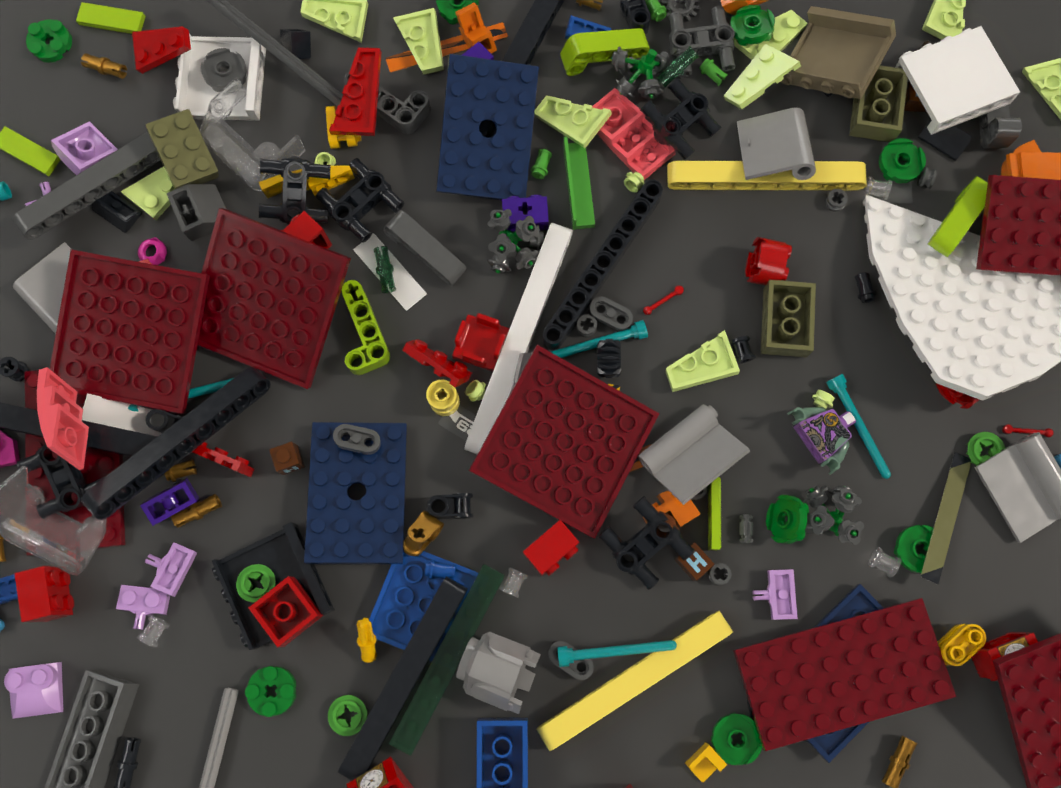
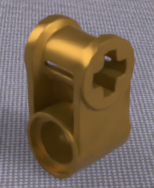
[403,510,444,556]

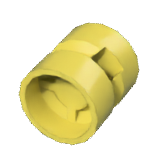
[426,380,460,416]

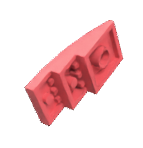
[592,88,676,180]
[37,367,89,470]

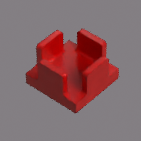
[452,313,510,372]

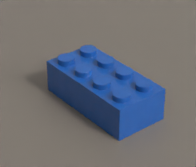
[477,718,528,788]

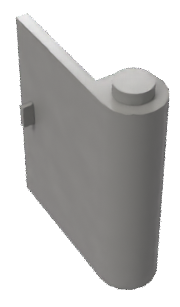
[737,108,816,180]
[13,242,71,334]
[637,404,750,505]
[974,432,1061,543]

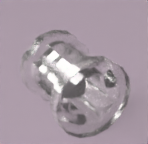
[864,176,892,201]
[868,547,901,578]
[499,567,528,598]
[137,615,170,647]

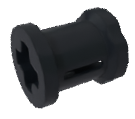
[729,335,756,364]
[0,357,29,382]

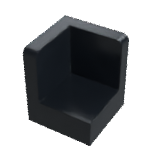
[280,29,311,59]

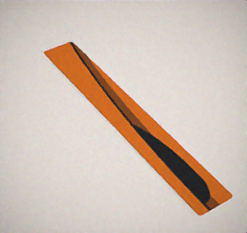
[386,22,508,72]

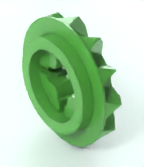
[966,432,1005,465]
[236,564,276,603]
[328,695,368,736]

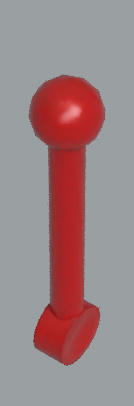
[643,285,684,315]
[1002,424,1054,437]

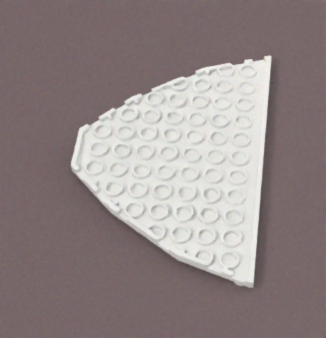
[862,195,1061,401]

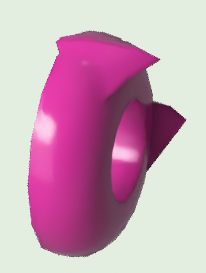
[138,237,167,265]

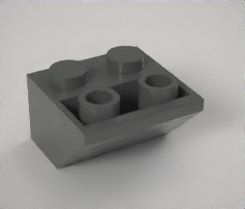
[166,184,226,241]

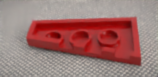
[329,47,382,136]

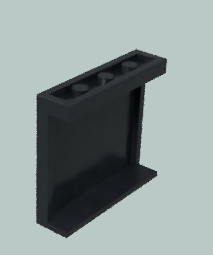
[212,522,335,650]

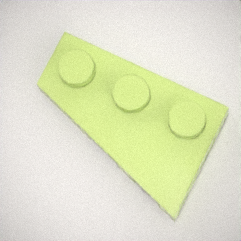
[922,0,966,40]
[393,8,444,75]
[733,10,807,60]
[724,44,801,109]
[1022,58,1061,120]
[534,95,612,148]
[121,166,175,220]
[665,330,740,392]

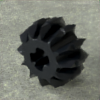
[597,339,621,378]

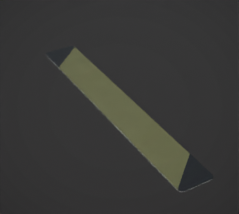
[921,453,971,584]

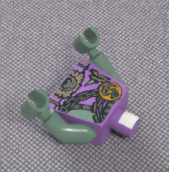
[787,407,856,475]

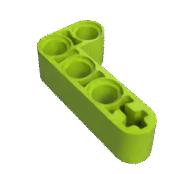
[560,28,650,76]
[927,176,988,257]
[342,280,391,375]

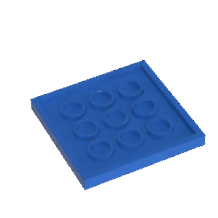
[369,550,490,670]

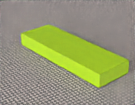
[76,2,146,34]
[0,126,60,176]
[708,477,721,551]

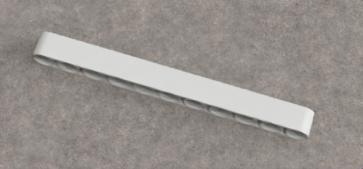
[464,223,573,454]

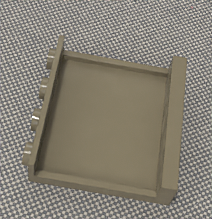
[780,6,896,99]

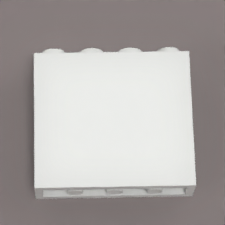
[895,26,1020,135]
[173,33,266,121]

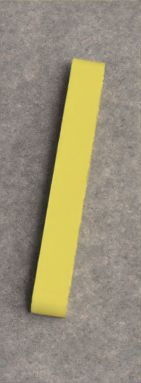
[667,161,867,191]
[536,610,733,751]

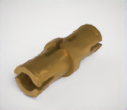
[81,53,127,79]
[171,494,222,528]
[881,736,918,788]

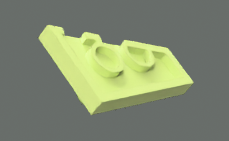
[300,0,368,43]

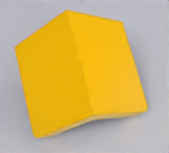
[685,742,727,782]

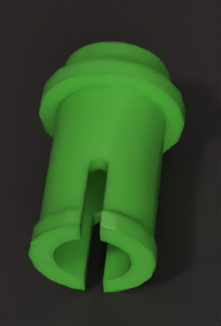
[645,0,667,22]
[699,58,728,86]
[531,149,552,179]

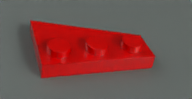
[132,26,191,74]
[402,339,472,388]
[192,442,255,477]

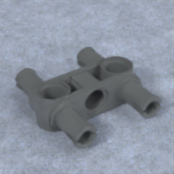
[668,6,735,78]

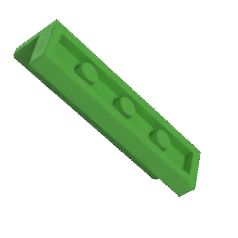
[563,137,595,230]

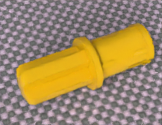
[357,618,377,663]

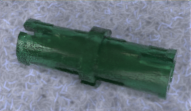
[656,46,699,88]
[373,246,396,293]

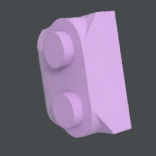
[51,121,118,175]
[4,662,63,719]

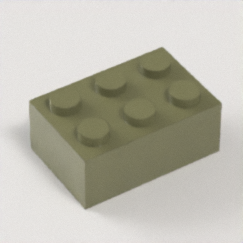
[849,65,908,142]
[145,109,219,189]
[761,280,816,358]

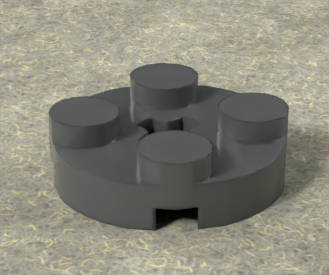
[201,48,247,92]

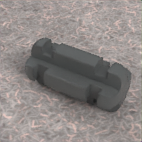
[739,514,753,544]

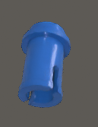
[425,560,456,580]

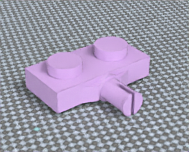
[145,542,197,597]
[752,569,798,620]
[116,585,170,630]

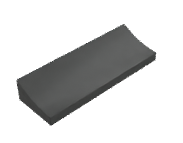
[45,670,139,788]

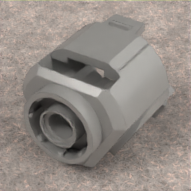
[456,631,541,714]

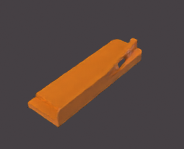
[1006,152,1061,180]

